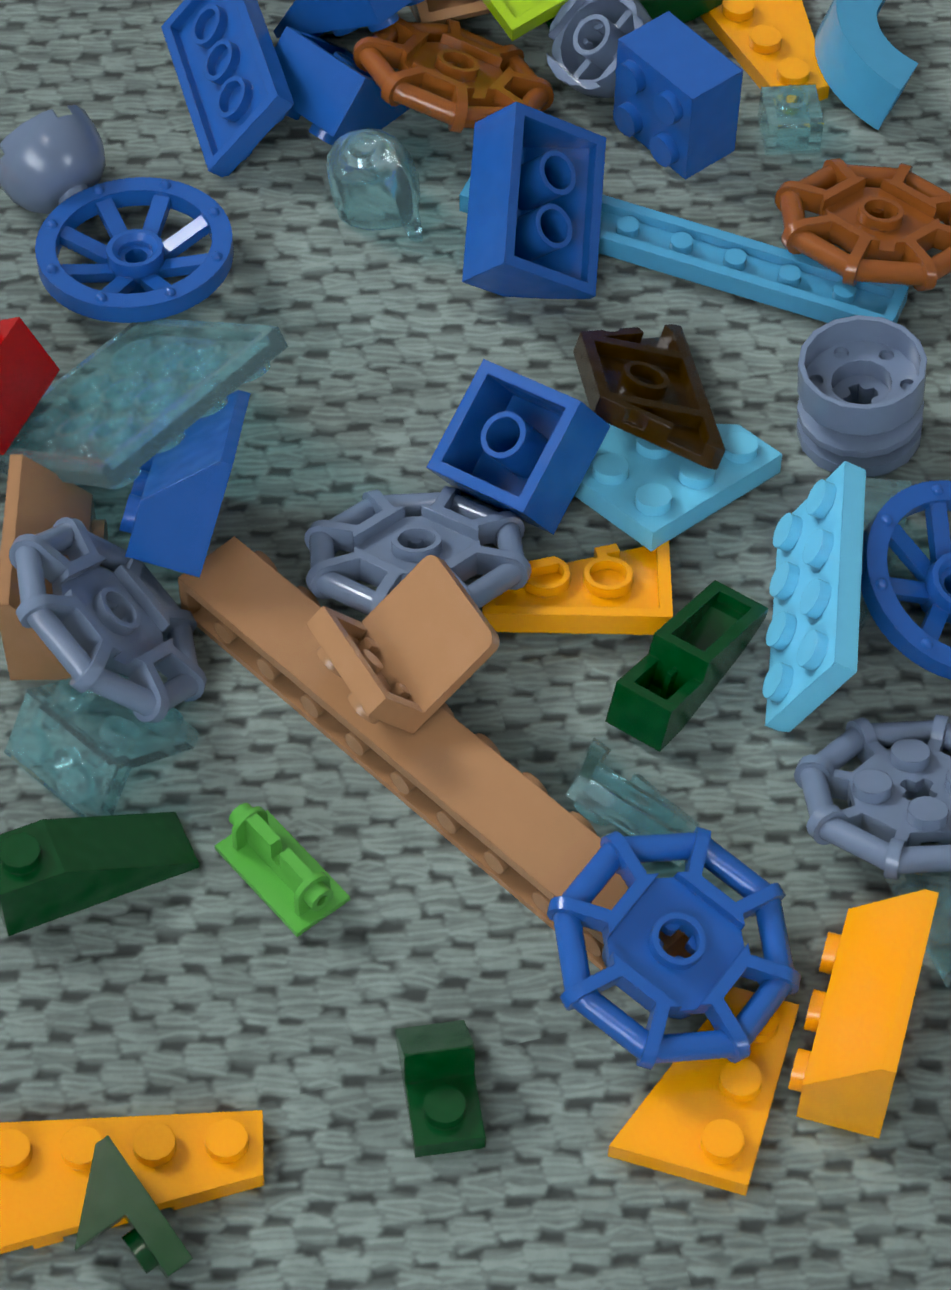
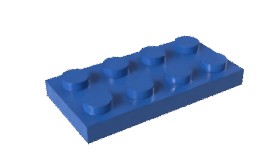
[161,0,294,177]

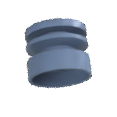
[797,315,927,478]

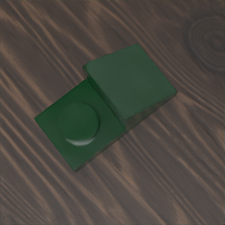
[395,1020,486,1158]
[75,1135,193,1278]

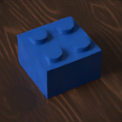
[613,11,743,180]
[426,359,610,535]

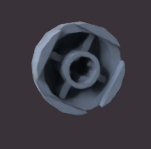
[546,0,652,98]
[0,105,106,214]

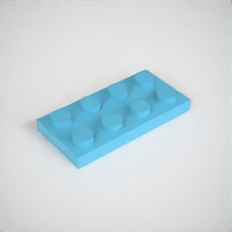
[762,461,866,732]

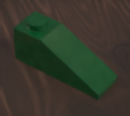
[0,812,199,936]

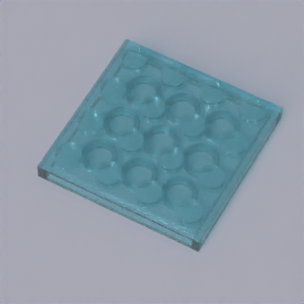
[0,319,288,490]

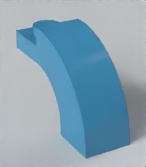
[814,0,919,130]

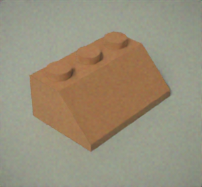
[0,454,108,680]

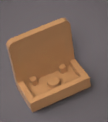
[306,555,500,734]

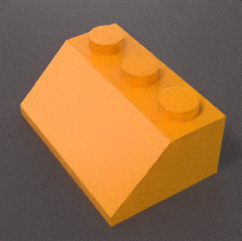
[788,889,939,1139]

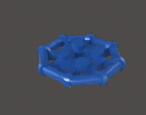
[547,826,801,1070]

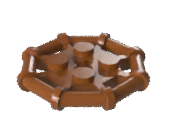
[353,17,554,133]
[775,158,951,291]

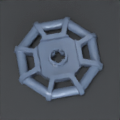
[304,486,532,616]
[9,517,207,723]
[794,714,951,880]

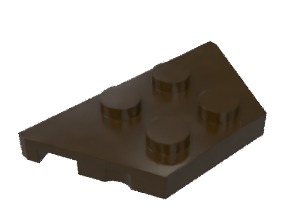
[573,324,725,470]

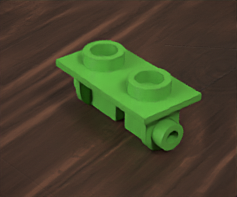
[215,803,350,937]

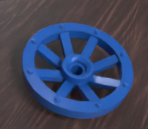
[35,177,234,323]
[861,480,951,680]

